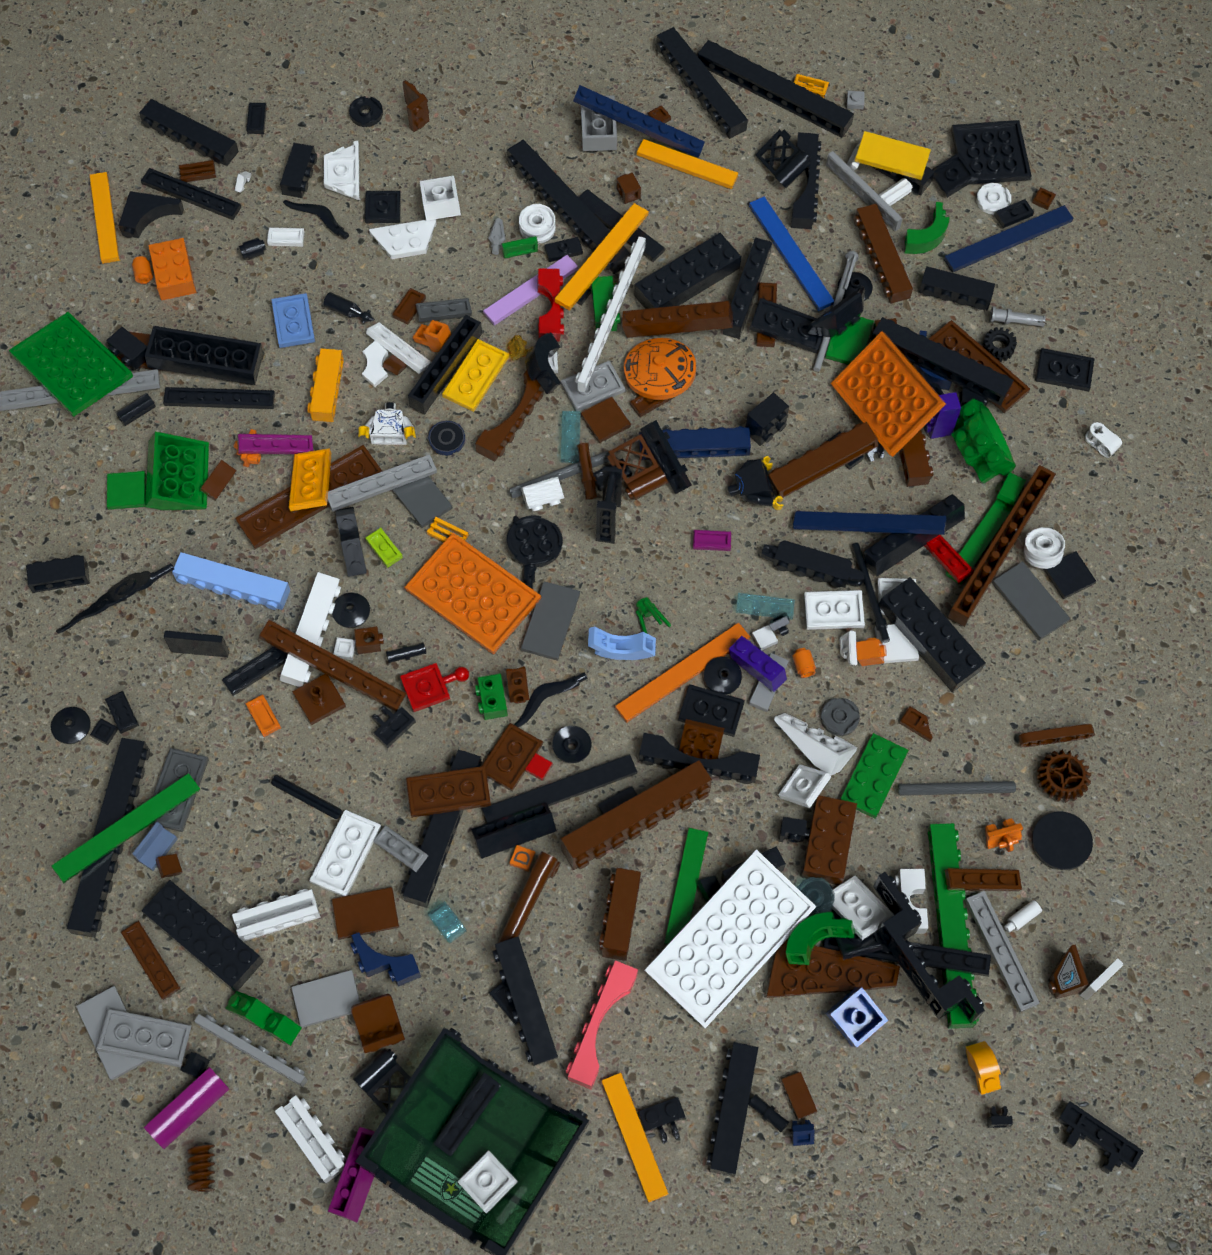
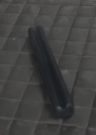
[271,775,342,819]

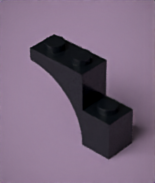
[335,507,367,577]

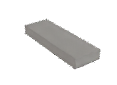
[749,653,789,712]
[373,825,428,872]

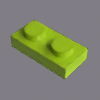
[365,528,403,568]

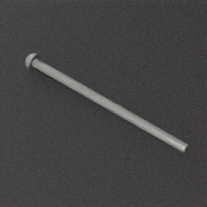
[813,251,859,372]

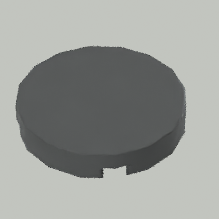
[821,698,860,736]

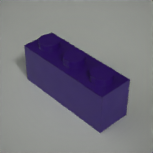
[925,392,961,439]
[729,636,787,692]

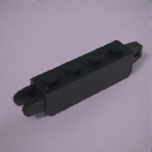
[761,540,865,588]

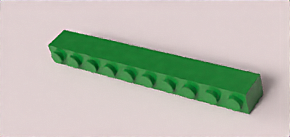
[927,823,979,1029]

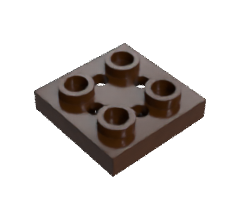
[679,719,725,759]

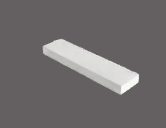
[366,322,431,374]

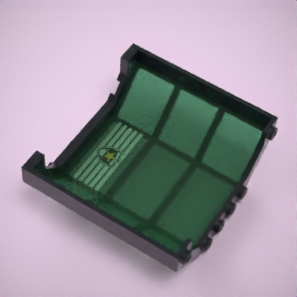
[355,1027,589,1255]

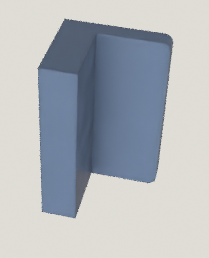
[133,822,178,871]

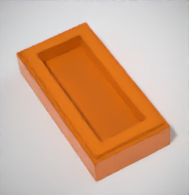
[245,694,281,737]

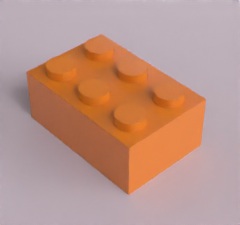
[149,238,197,301]

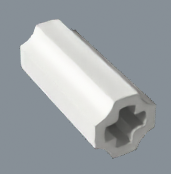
[879,178,912,206]

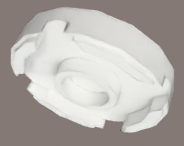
[976,183,1011,215]

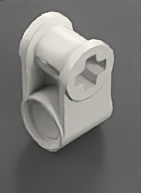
[1085,422,1122,458]

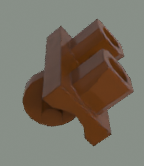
[506,666,529,704]

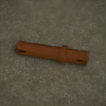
[577,443,597,500]

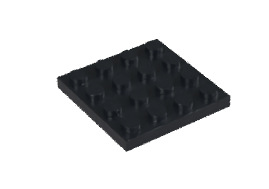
[951,120,1032,185]

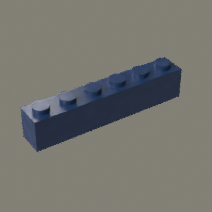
[639,426,751,460]

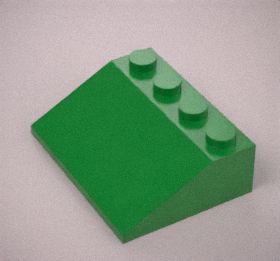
[145,431,209,510]

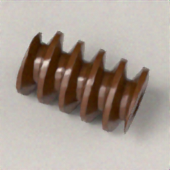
[187,1144,215,1192]

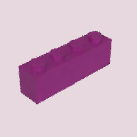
[328,1127,388,1223]

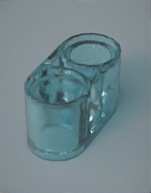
[428,901,467,944]

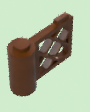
[607,434,668,500]

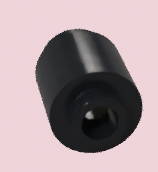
[239,237,267,260]

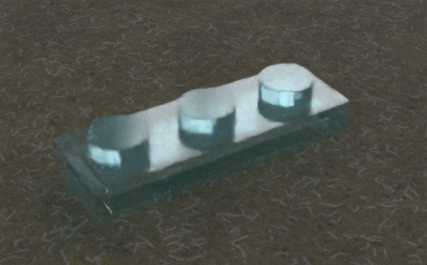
[561,411,581,463]

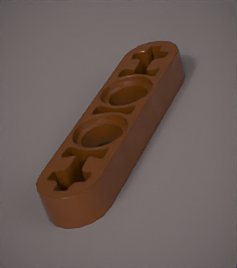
[1018,724,1095,747]

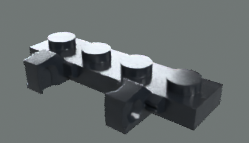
[1058,1101,1144,1174]

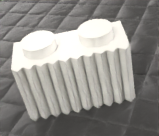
[521,477,564,512]

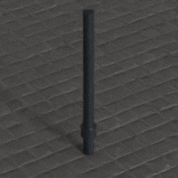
[852,543,890,643]

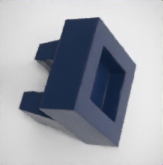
[792,1120,815,1146]

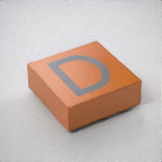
[510,845,536,872]

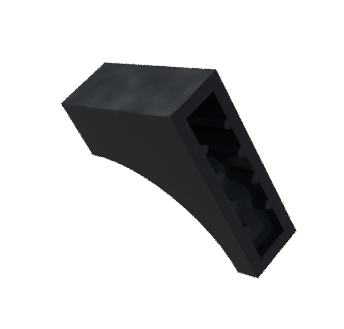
[118,191,184,238]

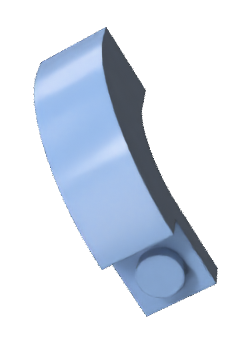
[588,627,656,660]

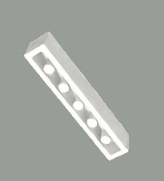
[280,572,341,687]

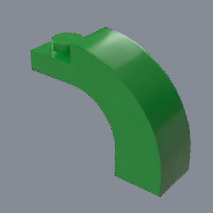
[904,202,950,254]
[786,912,855,965]

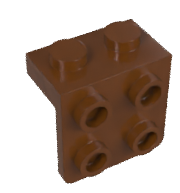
[402,80,430,132]
[351,994,405,1053]

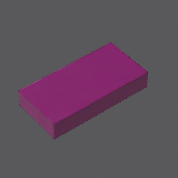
[693,530,731,551]

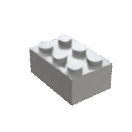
[580,95,617,151]

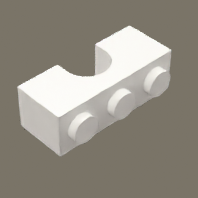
[894,869,928,934]

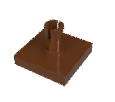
[292,674,346,725]

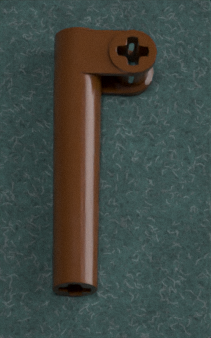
[497,851,561,943]

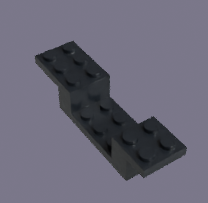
[873,872,985,1024]

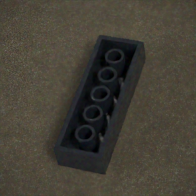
[634,232,742,309]
[145,326,263,385]
[879,577,986,693]
[141,880,264,993]

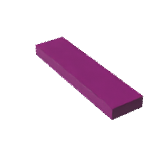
[237,434,313,454]

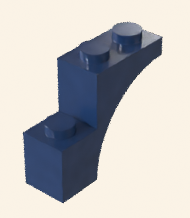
[350,932,421,987]

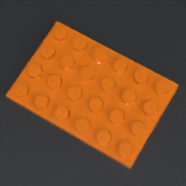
[831,331,946,457]
[405,533,542,655]

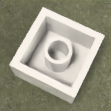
[420,176,461,221]

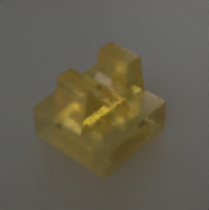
[506,335,528,361]

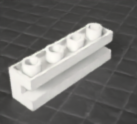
[232,889,321,942]
[275,1095,347,1183]

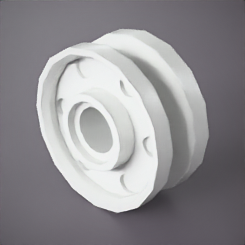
[519,204,556,244]
[1024,527,1065,569]

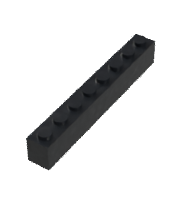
[655,27,748,139]
[870,317,1014,406]
[401,749,482,908]

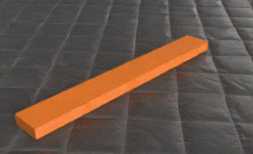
[615,623,750,723]

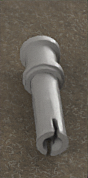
[989,306,1046,327]

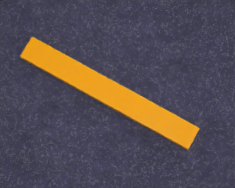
[555,203,649,311]

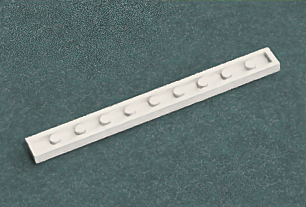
[575,237,646,393]

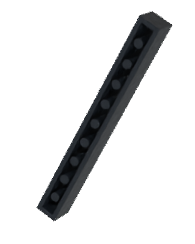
[698,40,854,138]
[507,139,631,274]
[67,738,150,938]

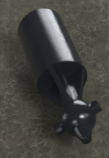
[323,292,375,324]

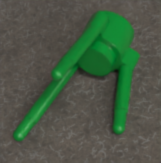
[636,597,671,634]

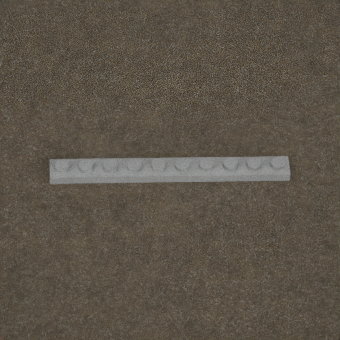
[0,369,160,411]

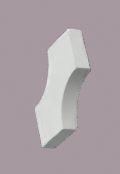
[362,341,388,387]

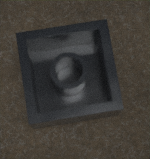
[745,392,789,446]

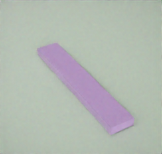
[483,255,578,326]

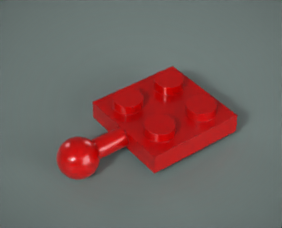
[400,663,469,712]

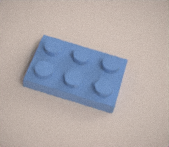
[271,293,315,348]

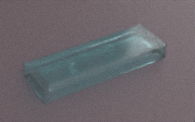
[736,593,795,620]

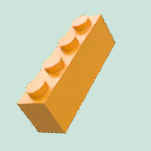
[308,348,344,422]

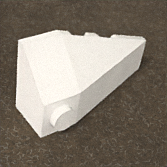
[774,713,857,776]

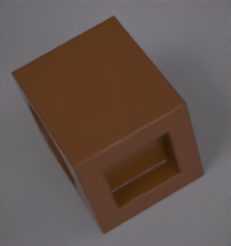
[616,172,641,204]
[354,626,384,654]

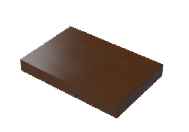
[482,723,543,792]
[332,887,399,940]

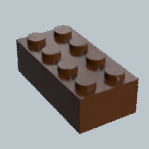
[801,795,857,885]
[599,868,641,961]

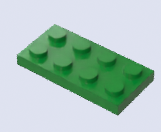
[840,733,909,819]

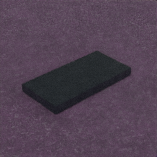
[749,298,823,354]

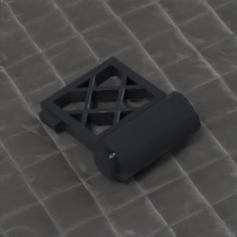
[755,129,811,188]
[353,1049,427,1125]

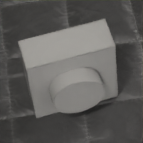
[847,91,864,110]

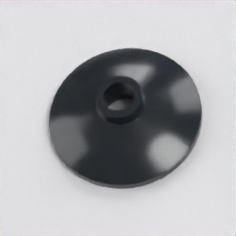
[837,272,873,301]
[332,592,370,628]
[704,657,742,695]
[51,707,91,744]
[552,726,592,763]

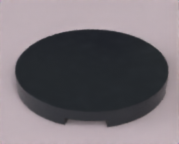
[506,515,563,567]
[1032,811,1093,871]

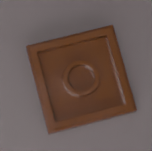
[581,397,631,443]

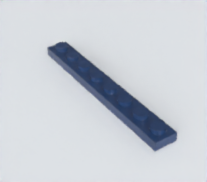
[573,85,705,158]

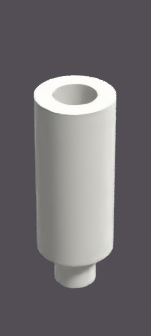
[1004,900,1042,933]

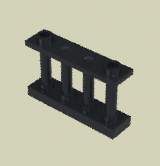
[596,466,623,544]

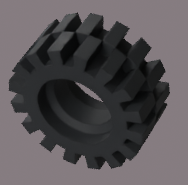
[982,327,1017,362]

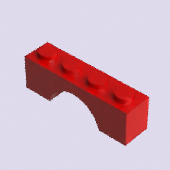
[537,268,564,342]

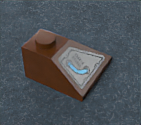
[1048,944,1088,999]

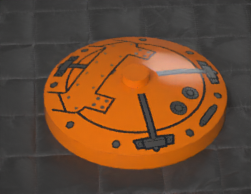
[624,338,696,400]

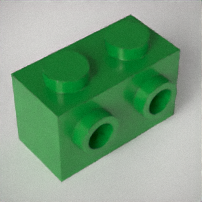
[475,674,508,720]

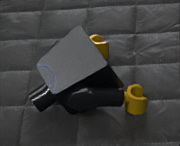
[728,456,784,510]

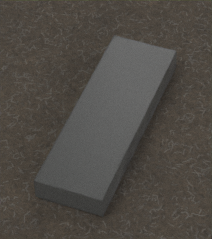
[416,298,472,322]

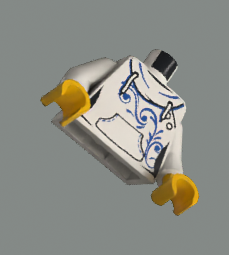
[358,402,416,445]

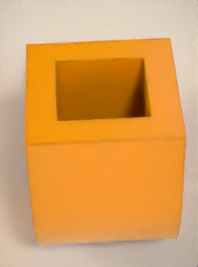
[965,1041,1001,1095]

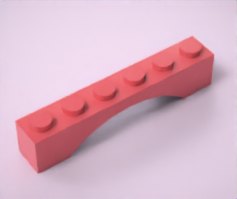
[566,960,638,1090]

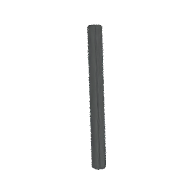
[509,450,609,498]
[898,781,1016,796]

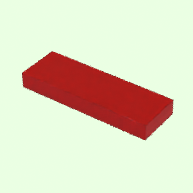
[924,535,974,583]

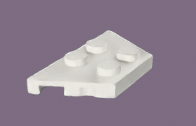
[324,141,360,200]
[369,219,437,259]

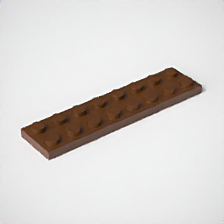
[235,445,383,549]

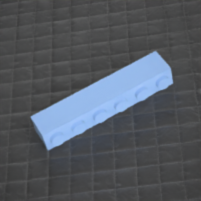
[172,552,290,610]

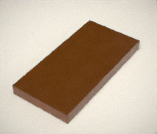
[406,766,491,818]

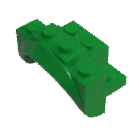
[952,399,1016,483]

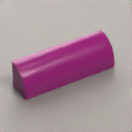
[144,1067,229,1149]

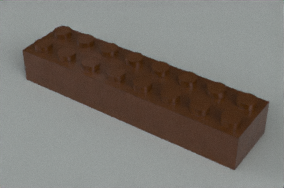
[561,760,712,870]

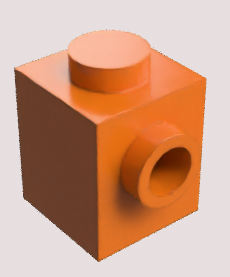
[856,638,887,666]

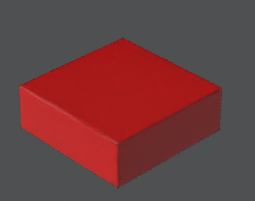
[525,753,553,781]

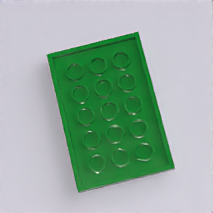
[9,312,133,417]

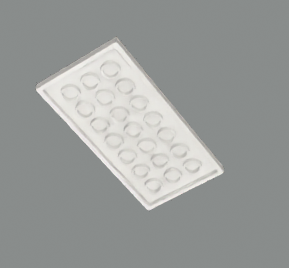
[644,850,816,1028]

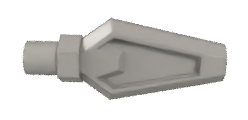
[488,218,505,255]

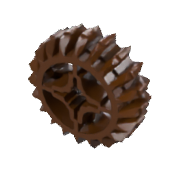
[1037,749,1091,803]

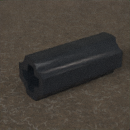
[115,393,156,426]

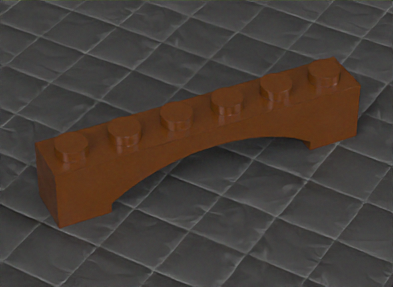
[475,370,544,462]

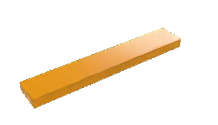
[637,139,739,189]
[90,172,120,264]
[601,1073,668,1203]

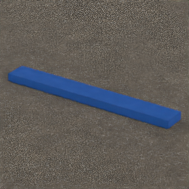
[749,196,834,311]

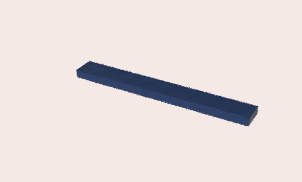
[944,205,1074,273]
[793,511,946,535]

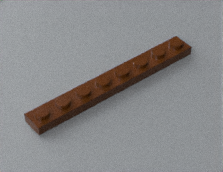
[259,620,407,712]

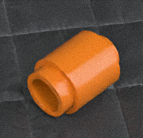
[132,256,153,284]
[792,648,816,678]

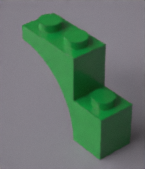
[225,991,302,1046]

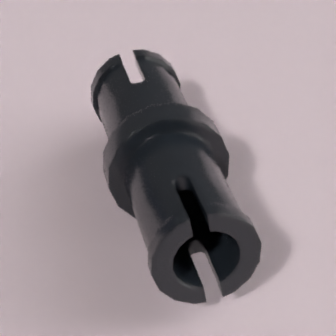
[386,642,427,663]
[748,1094,789,1133]

